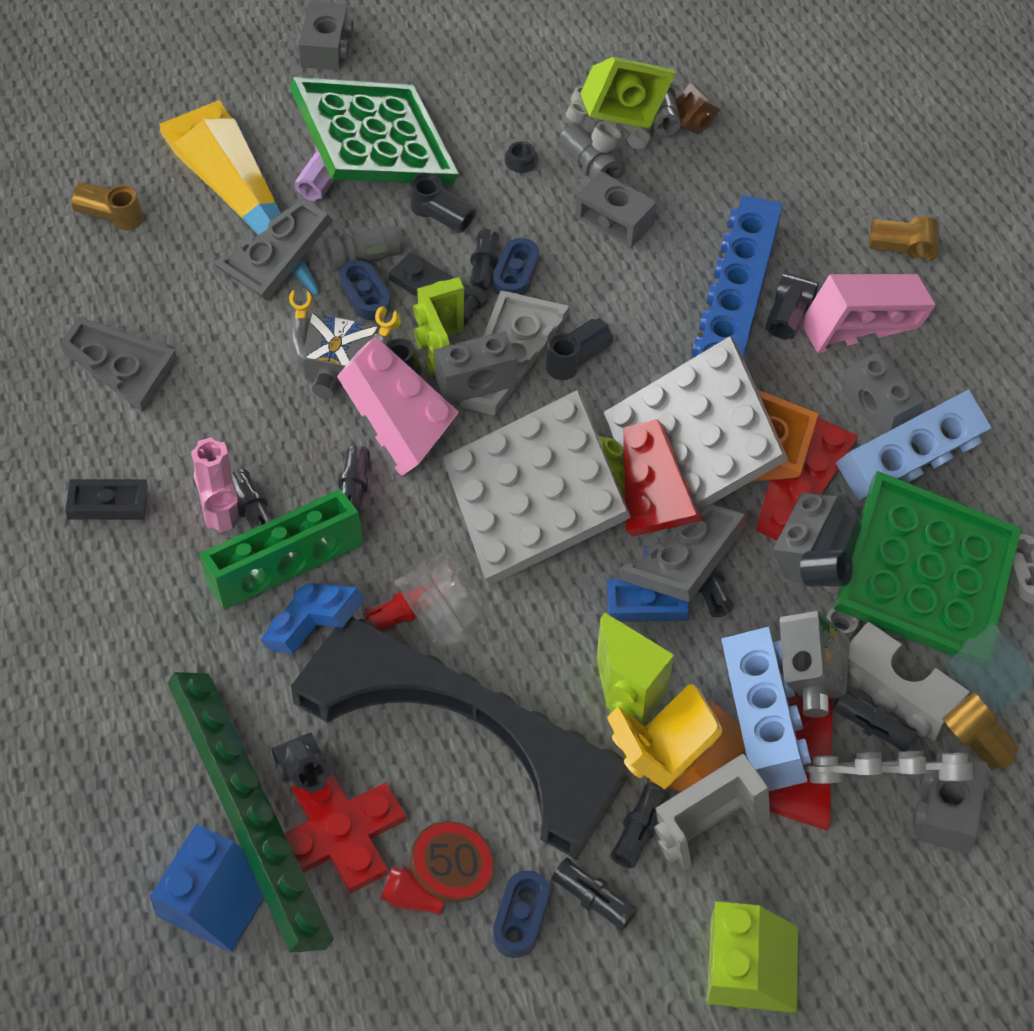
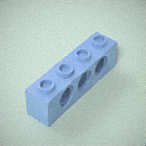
[836,389,991,501]
[721,627,811,791]

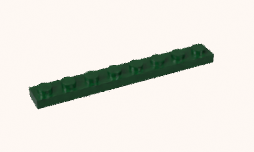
[167,672,334,953]

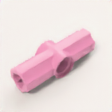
[191,437,239,532]

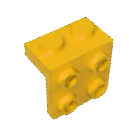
[607,684,722,790]

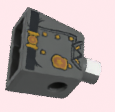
[780,611,849,718]

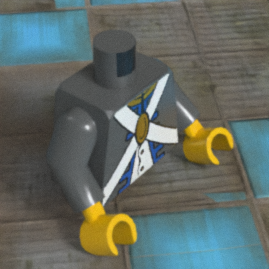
[289,290,401,399]

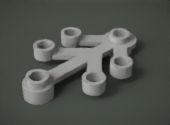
[566,87,653,153]
[805,751,974,783]

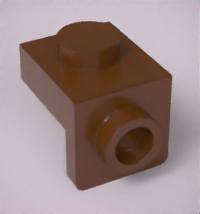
[676,82,721,134]

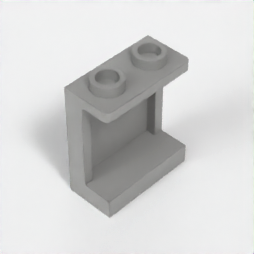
[654,754,770,871]

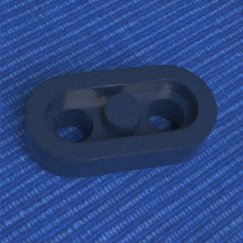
[493,238,539,295]
[339,260,391,320]
[493,871,549,958]

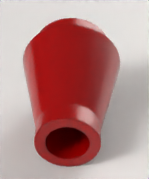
[380,866,444,915]

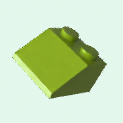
[580,57,676,129]
[596,613,674,725]
[707,901,798,1013]

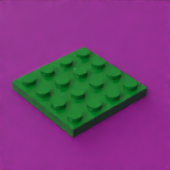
[290,77,459,184]
[833,471,1022,668]

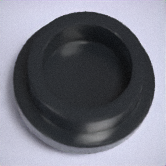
[504,141,538,173]

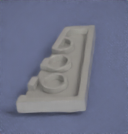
[460,290,570,416]

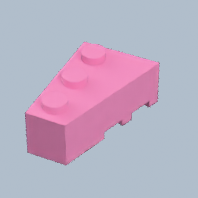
[801,274,935,353]
[337,336,459,476]

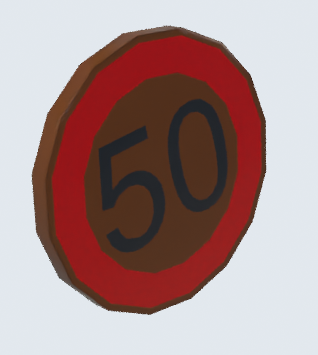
[410,821,494,903]

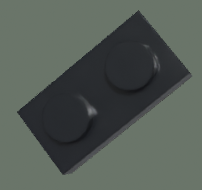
[65,479,148,520]

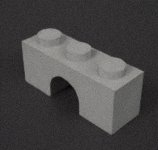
[847,622,970,742]

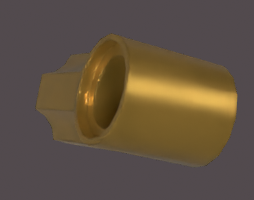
[71,183,144,230]
[869,216,939,261]
[942,692,1019,770]

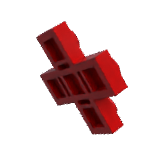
[284,769,406,894]

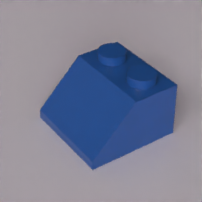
[150,824,264,953]

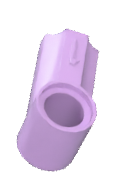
[295,145,334,202]

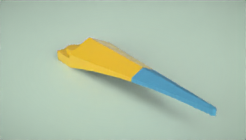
[159,100,318,295]

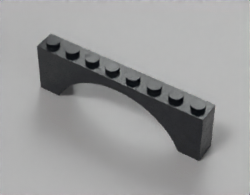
[291,616,628,860]

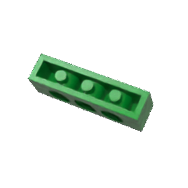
[199,489,364,610]

